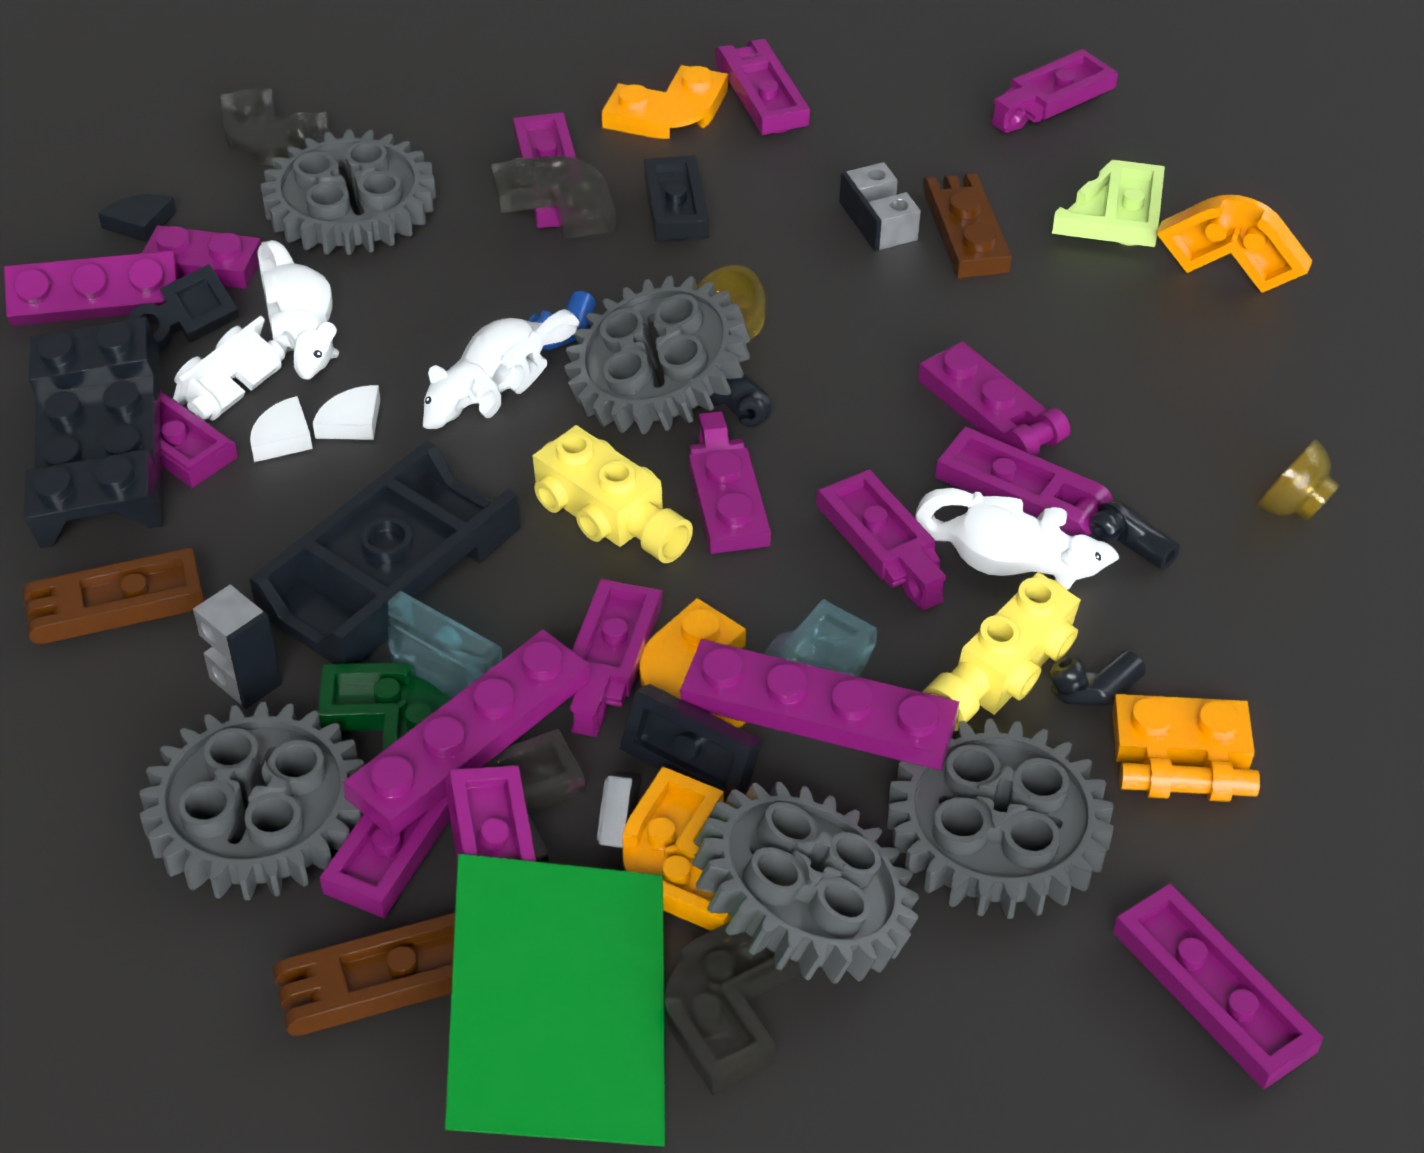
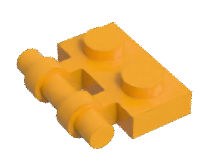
[1112,694,1260,802]

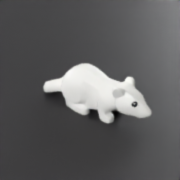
[257,240,339,380]
[423,309,580,429]
[915,488,1119,590]

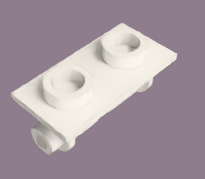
[173,316,285,421]

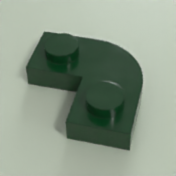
[318,663,451,752]

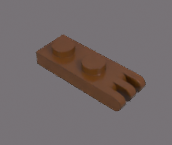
[923,173,1012,279]
[22,547,204,644]
[272,913,455,1036]

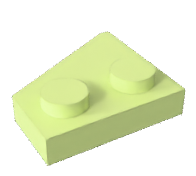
[1052,160,1165,247]

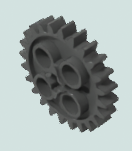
[261,129,436,255]
[564,276,751,434]
[139,702,364,900]
[887,719,1114,919]
[692,782,919,984]

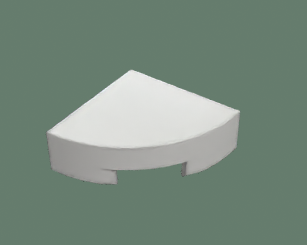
[313,385,380,440]
[250,396,313,462]

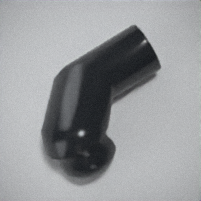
[696,373,771,427]
[1089,501,1180,570]
[1049,650,1146,706]

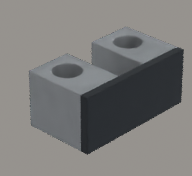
[839,162,921,251]
[193,584,282,709]

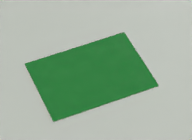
[445,854,665,1147]

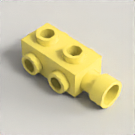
[532,425,693,563]
[922,572,1081,731]

